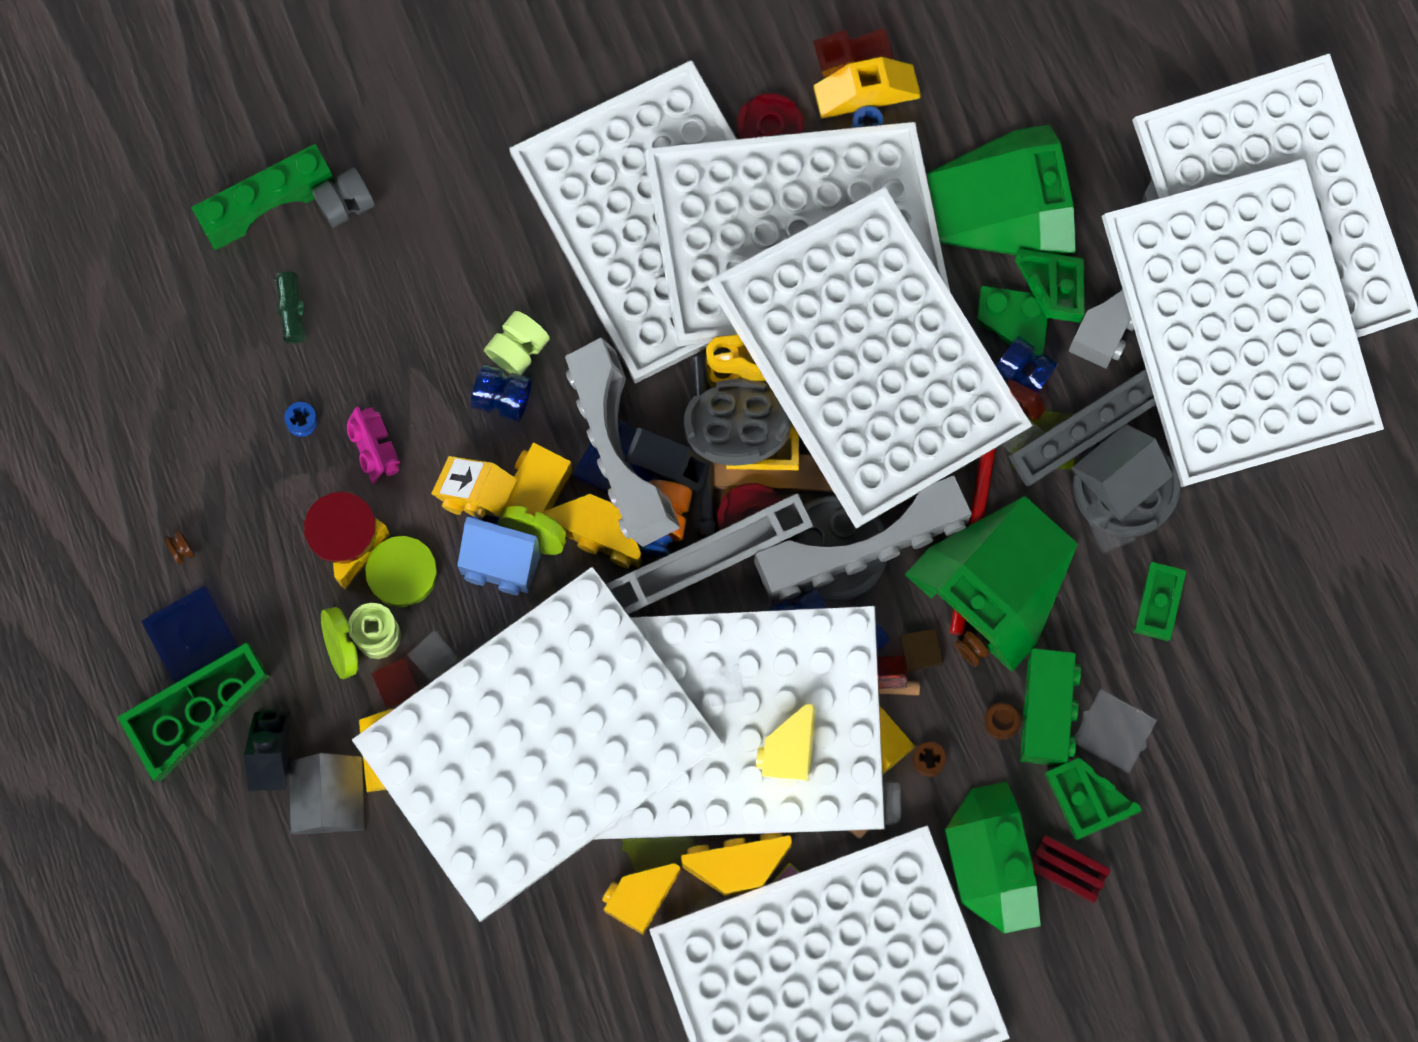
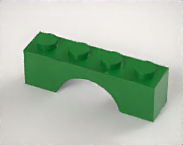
[191,144,335,250]

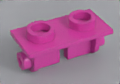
[347,407,400,484]

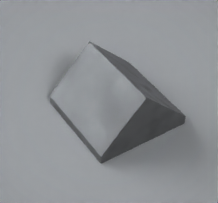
[289,753,365,835]

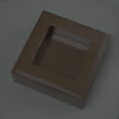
[899,628,943,672]

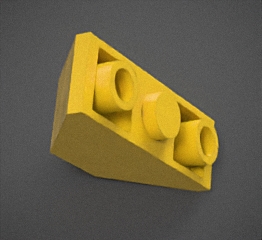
[814,57,921,119]
[542,494,642,568]
[681,833,792,897]

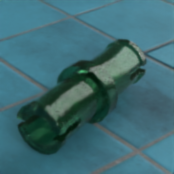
[275,272,306,344]

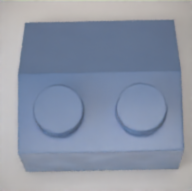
[457,517,541,595]

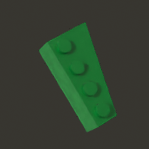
[117,643,270,782]

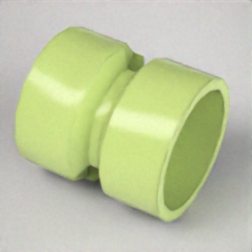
[484,311,550,377]
[348,603,401,659]

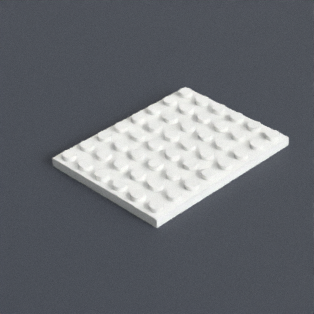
[1132,54,1418,338]
[509,61,736,384]
[645,122,950,346]
[1102,159,1384,487]
[707,187,1032,529]
[352,567,722,922]
[593,606,885,840]
[649,826,1010,1042]

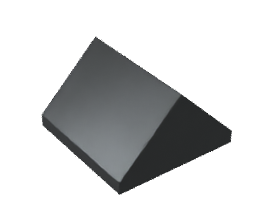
[1072,424,1173,521]

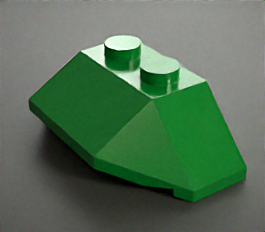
[945,782,1041,934]

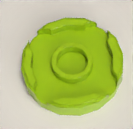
[497,506,567,555]
[365,536,438,608]
[321,607,358,679]

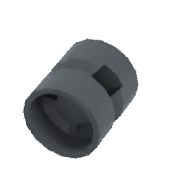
[311,167,375,228]

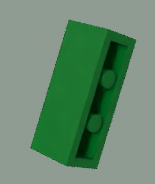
[1020,648,1081,766]

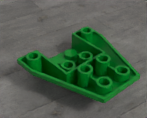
[926,125,1076,256]
[905,496,1078,672]

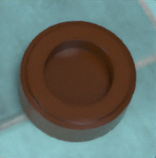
[983,702,1021,740]

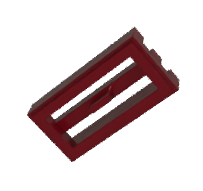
[1031,835,1111,903]

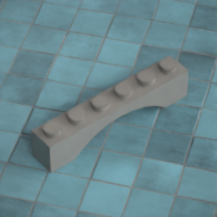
[1069,179,1159,369]
[565,338,680,547]
[754,475,972,601]
[605,493,813,615]

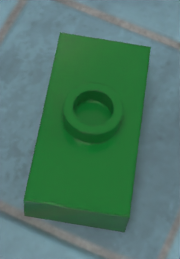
[1134,562,1186,641]

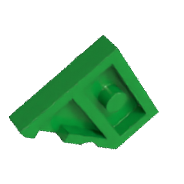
[1015,249,1084,323]
[976,286,1048,363]
[1044,758,1142,841]

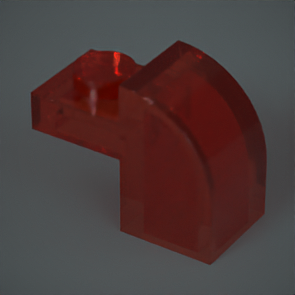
[813,28,895,78]

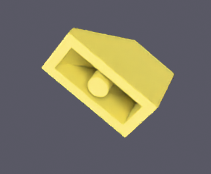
[757,704,816,781]

